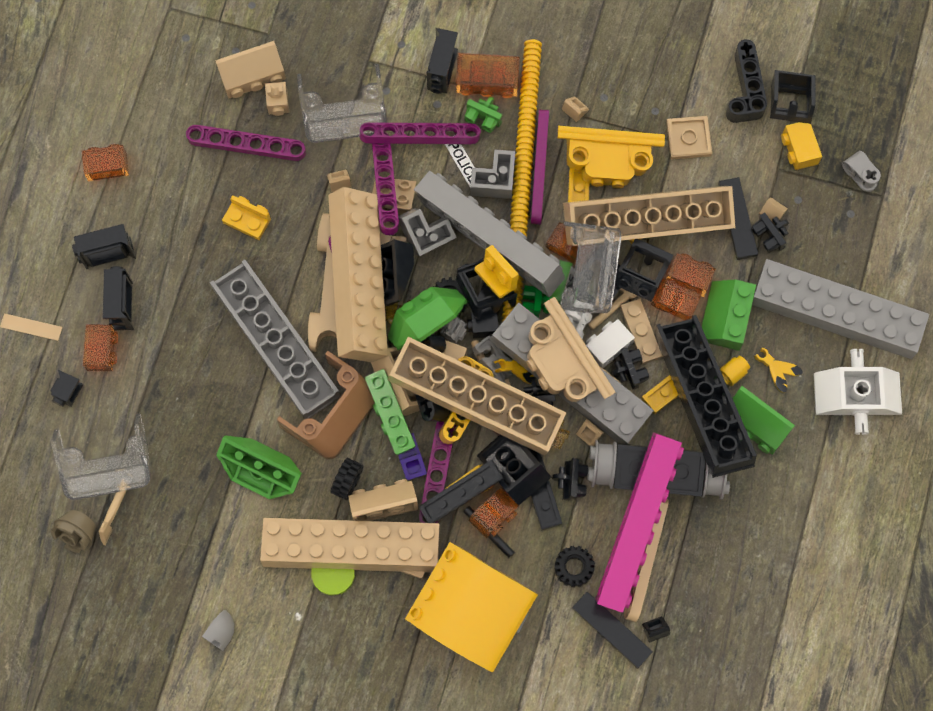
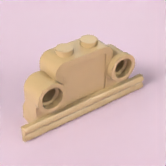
[526,297,616,402]

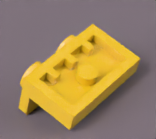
[222,195,271,240]
[474,245,519,298]

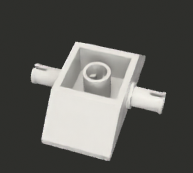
[813,349,902,435]

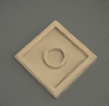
[666,116,712,160]

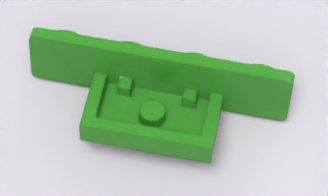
[365,369,416,455]

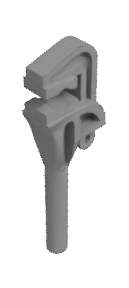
[472,336,512,383]

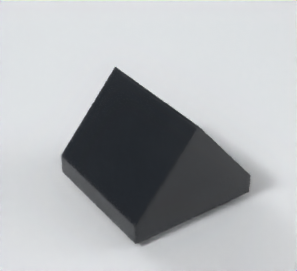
[642,616,670,643]

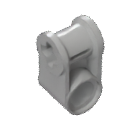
[842,151,881,192]

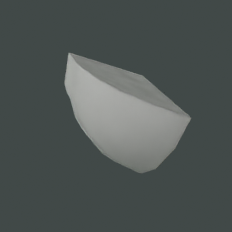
[202,610,235,651]

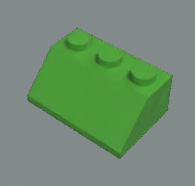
[701,280,756,351]
[732,386,795,455]

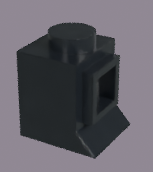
[50,370,83,407]

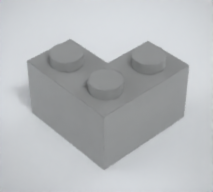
[470,150,515,199]
[398,208,457,256]

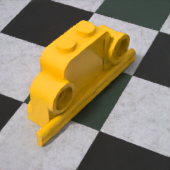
[557,126,665,188]

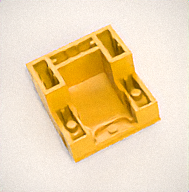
[405,542,538,672]

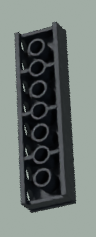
[654,315,757,478]

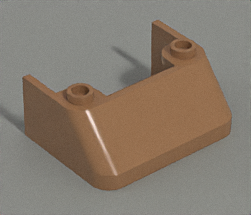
[277,351,375,459]

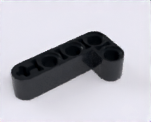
[726,39,767,123]
[415,335,450,422]

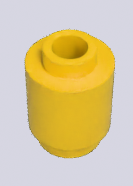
[720,355,750,386]

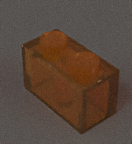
[82,144,129,181]
[665,253,716,297]
[83,324,118,371]

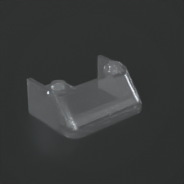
[297,63,387,143]
[560,221,621,313]
[51,414,151,500]

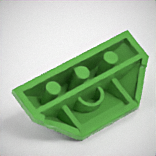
[387,287,467,350]
[216,436,302,499]

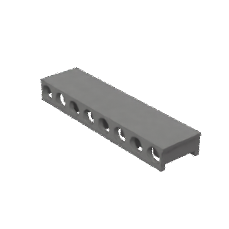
[210,260,341,419]

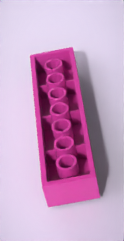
[596,432,684,613]

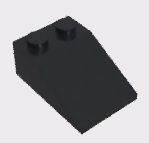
[381,239,414,307]
[477,434,552,505]

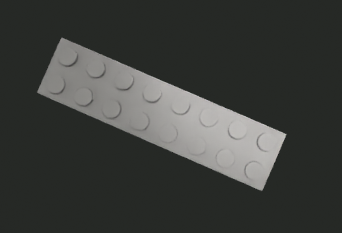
[414,170,565,297]
[752,259,929,359]
[490,303,654,444]

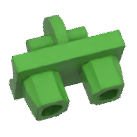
[465,96,502,133]

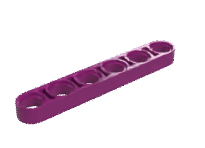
[531,109,549,225]
[359,122,481,144]
[186,125,306,161]
[372,132,399,236]
[419,413,458,523]

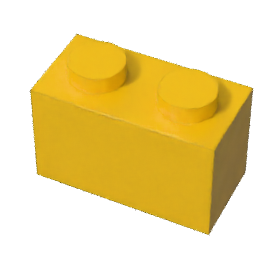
[781,122,822,170]

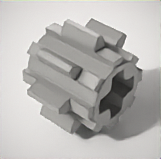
[440,317,467,343]

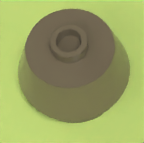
[51,510,96,553]

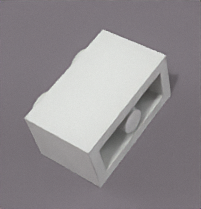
[586,319,635,368]

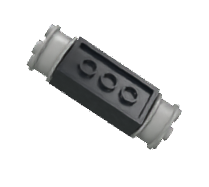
[587,440,730,499]

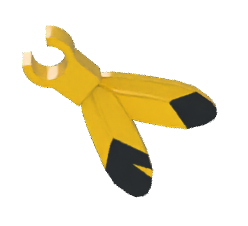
[754,348,803,393]
[494,359,536,384]

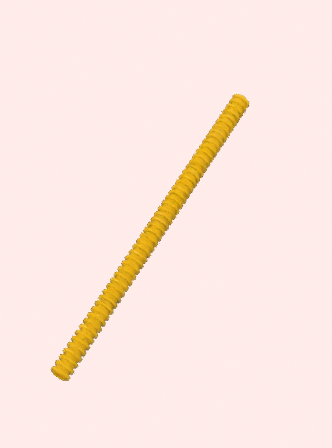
[502,39,542,322]

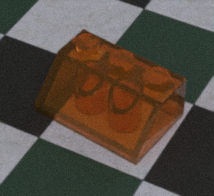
[456,53,520,98]

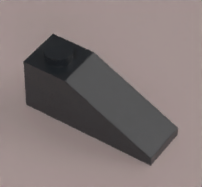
[467,282,498,339]

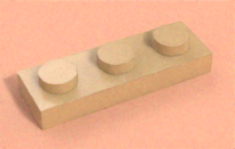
[620,299,662,365]

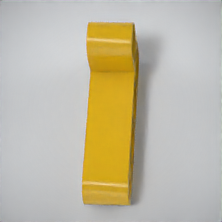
[439,356,493,444]

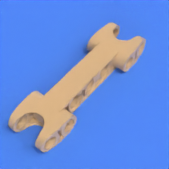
[308,213,337,352]

